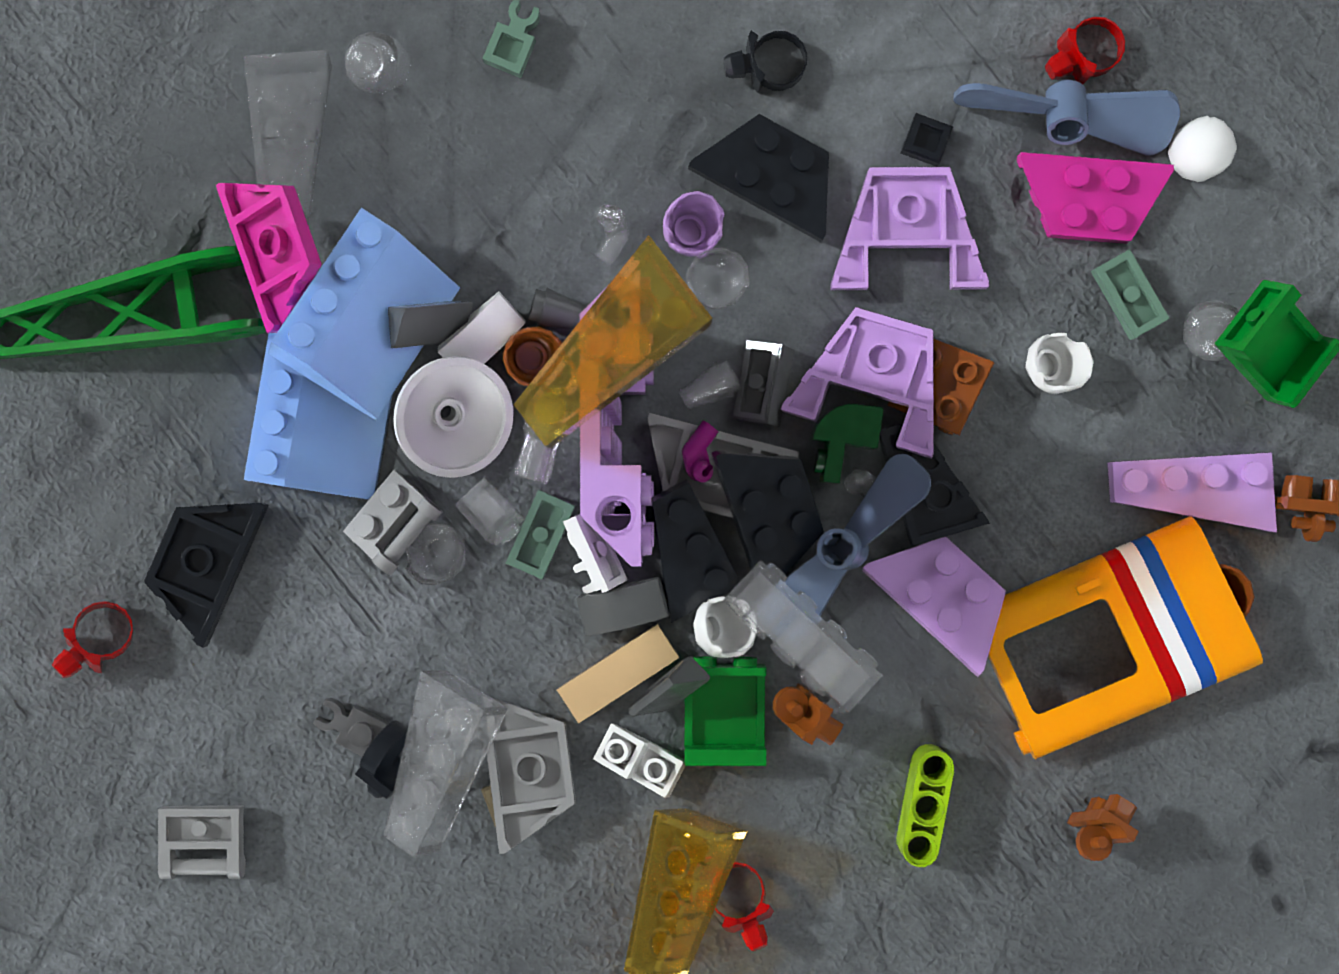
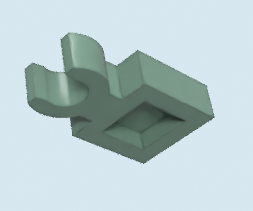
[482,0,540,78]

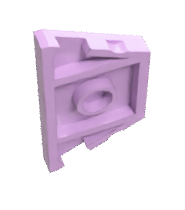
[862,537,1006,677]

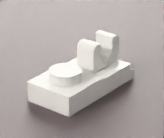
[563,514,628,594]

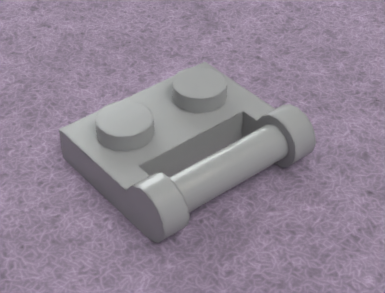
[343,470,443,575]
[158,805,246,879]

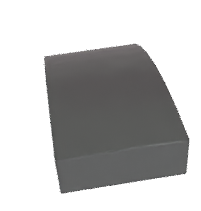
[576,577,670,636]

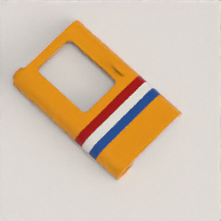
[988,516,1263,759]

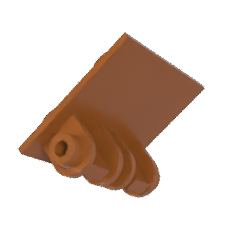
[888,339,994,436]

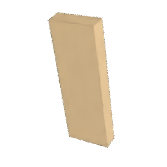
[557,623,679,724]

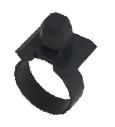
[723,30,807,93]
[355,720,416,799]

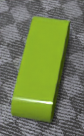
[896,744,954,867]

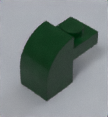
[810,404,884,484]

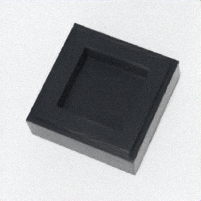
[900,113,953,167]

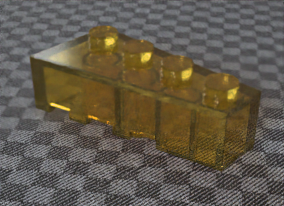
[513,235,713,449]
[624,808,747,974]

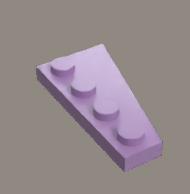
[1108,453,1277,532]

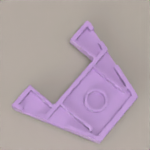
[831,167,989,290]
[781,307,934,459]

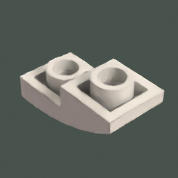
[438,291,526,364]
[593,723,685,798]

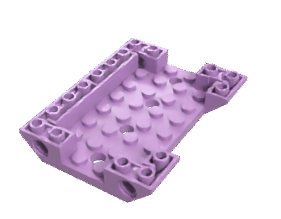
[580,263,654,566]

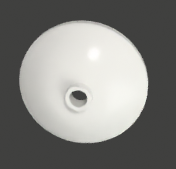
[394,356,513,478]

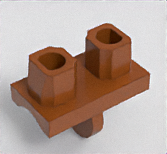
[1275,475,1339,542]
[773,683,844,745]
[1067,794,1139,861]

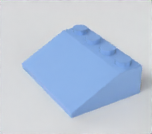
[268,207,460,420]
[244,333,393,500]

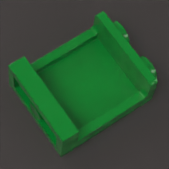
[1214,280,1339,408]
[684,656,766,766]

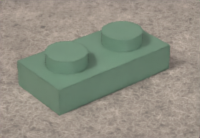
[1091,249,1170,340]
[506,490,576,580]

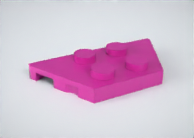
[1017,152,1174,244]
[216,183,322,333]

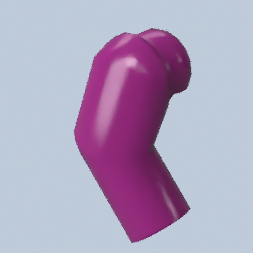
[682,420,719,482]

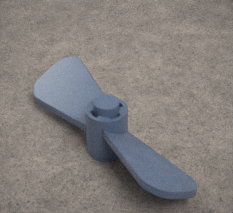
[953,80,1180,155]
[755,454,931,643]

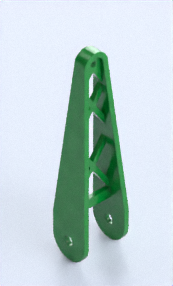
[0,246,267,359]

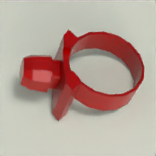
[1045,17,1125,84]
[52,601,134,678]
[708,862,774,952]

